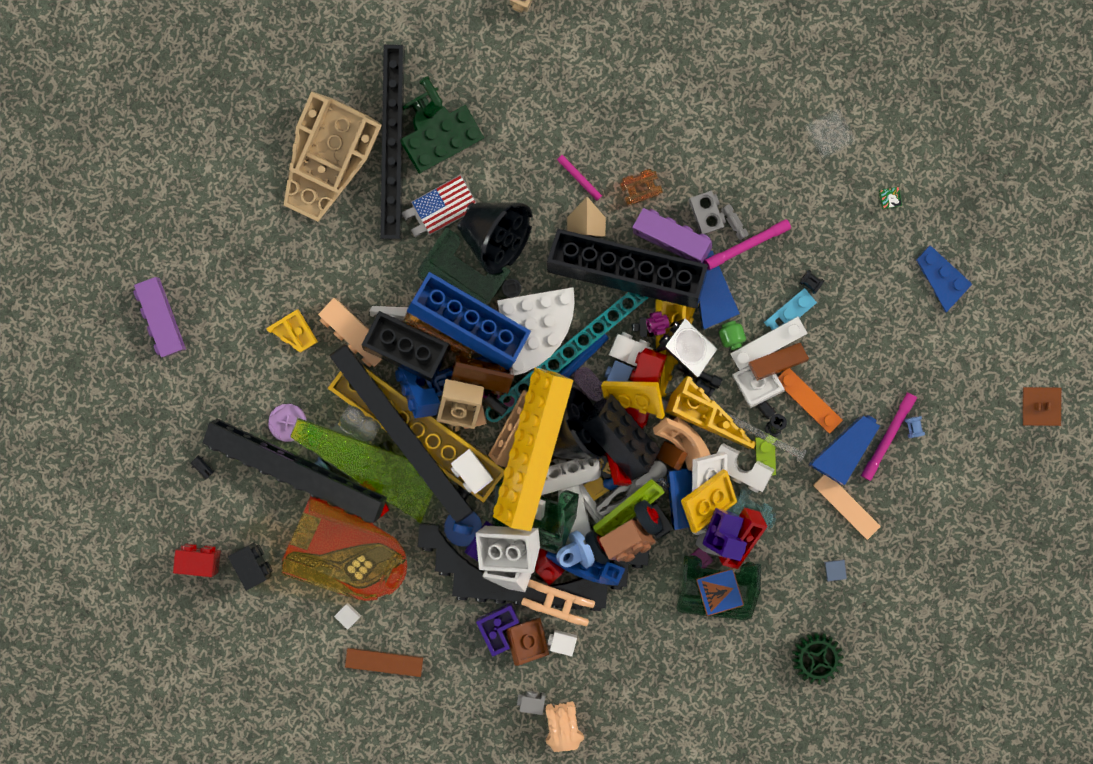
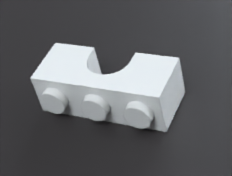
[717,443,775,493]

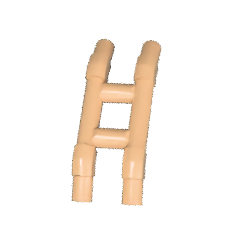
[521,579,595,626]

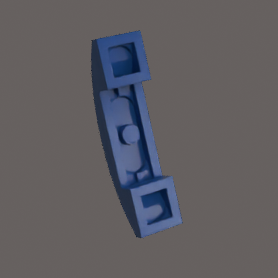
[546,540,625,586]

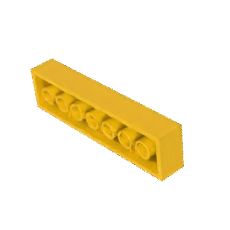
[493,368,573,531]

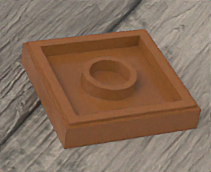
[506,618,549,666]

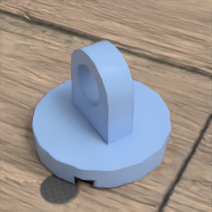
[556,530,595,568]

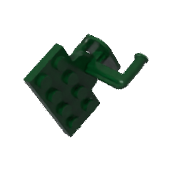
[400,76,484,174]

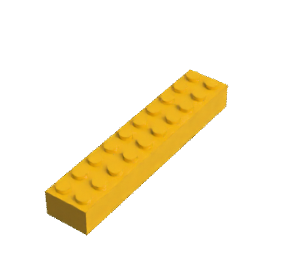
[328,364,505,503]

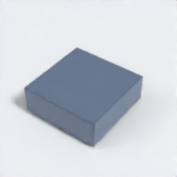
[825,559,847,581]

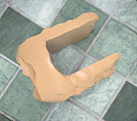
[545,701,584,752]

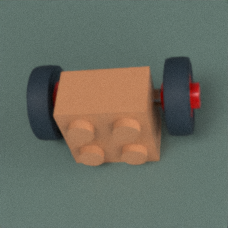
[585,500,662,564]

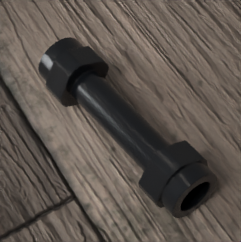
[676,362,723,389]

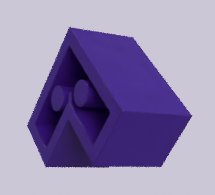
[702,508,747,561]
[476,603,519,657]

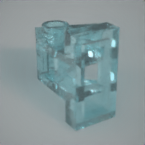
[729,486,776,531]

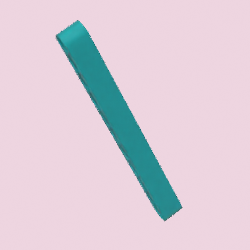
[485,292,649,422]

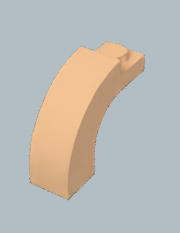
[653,417,711,471]

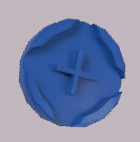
[444,511,482,546]

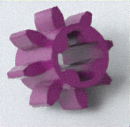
[646,311,669,336]

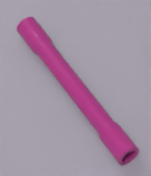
[704,219,791,270]
[861,392,917,481]

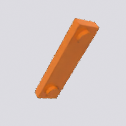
[778,368,843,434]

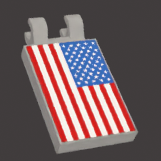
[402,174,477,237]

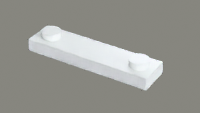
[730,316,807,370]

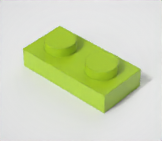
[755,437,776,475]

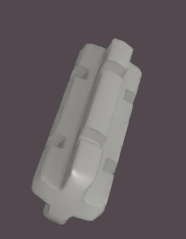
[721,204,749,240]

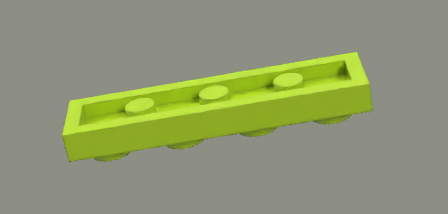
[593,479,665,537]

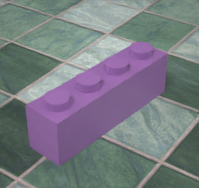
[632,208,712,263]
[133,277,186,358]

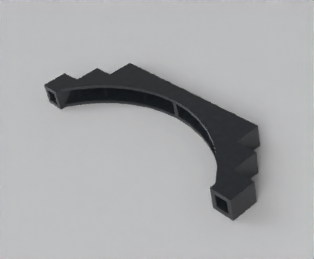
[417,522,649,611]

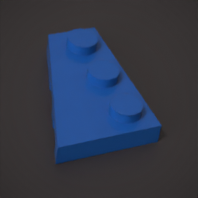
[916,246,972,312]

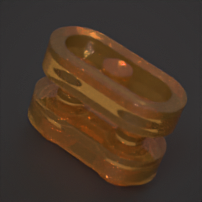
[620,169,663,206]

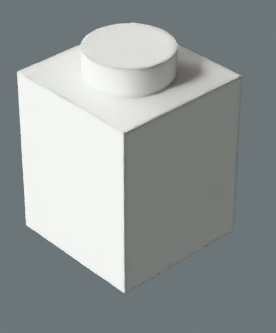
[547,630,577,656]

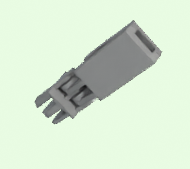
[596,460,667,516]

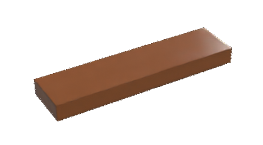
[345,648,424,677]

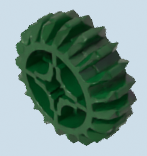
[791,632,844,685]

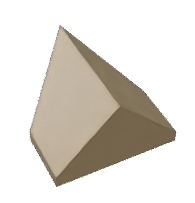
[567,197,606,237]

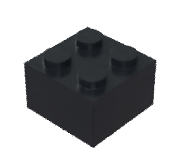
[228,542,273,591]

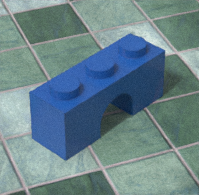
[395,367,440,418]

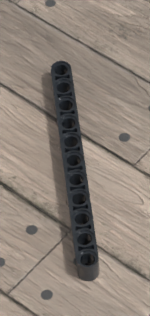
[329,344,473,524]

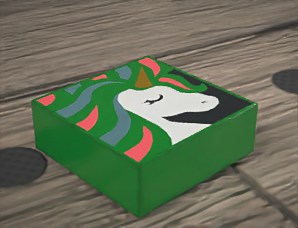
[879,187,902,209]

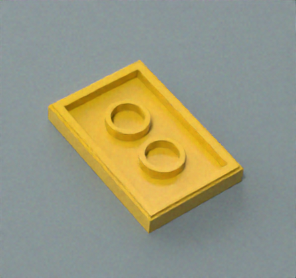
[681,469,737,533]

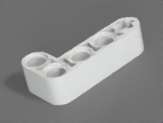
[541,459,601,495]

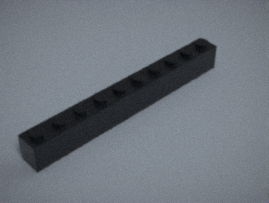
[380,44,405,241]
[202,419,387,523]

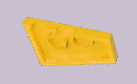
[601,381,665,419]

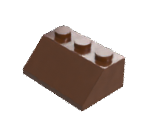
[451,355,514,395]

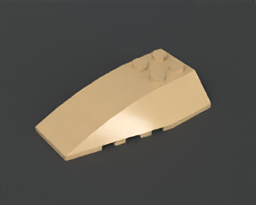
[284,92,382,222]

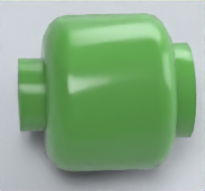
[719,321,746,351]

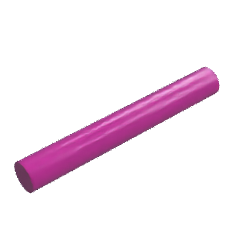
[557,155,602,201]

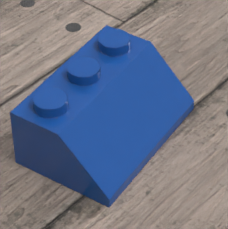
[667,468,692,530]

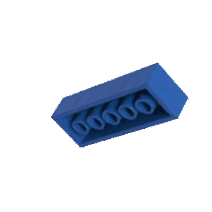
[406,272,531,370]

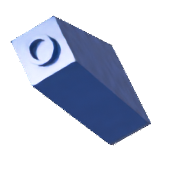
[699,251,740,329]
[809,415,880,485]

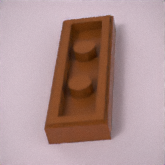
[748,342,809,381]

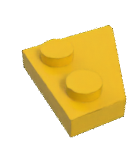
[266,309,318,352]

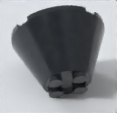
[457,202,533,275]
[551,387,606,460]

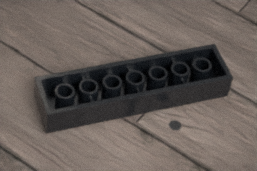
[547,229,708,309]

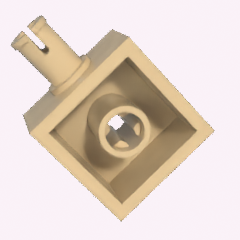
[436,379,484,432]

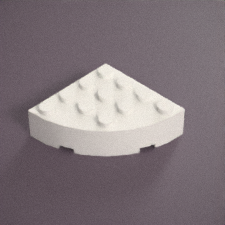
[497,287,575,375]

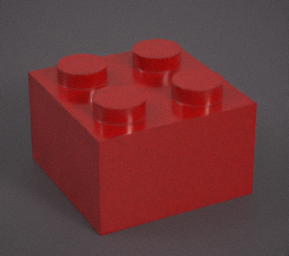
[173,543,221,577]

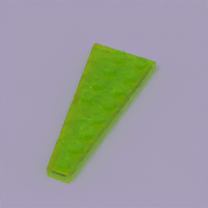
[290,417,433,523]

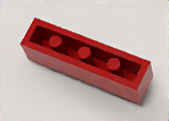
[623,348,667,429]

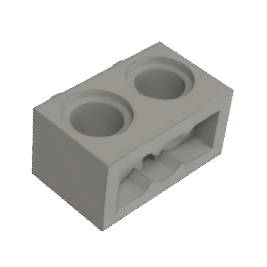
[689,191,726,234]

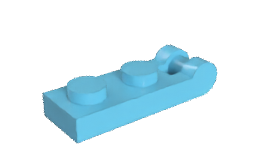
[764,288,817,330]

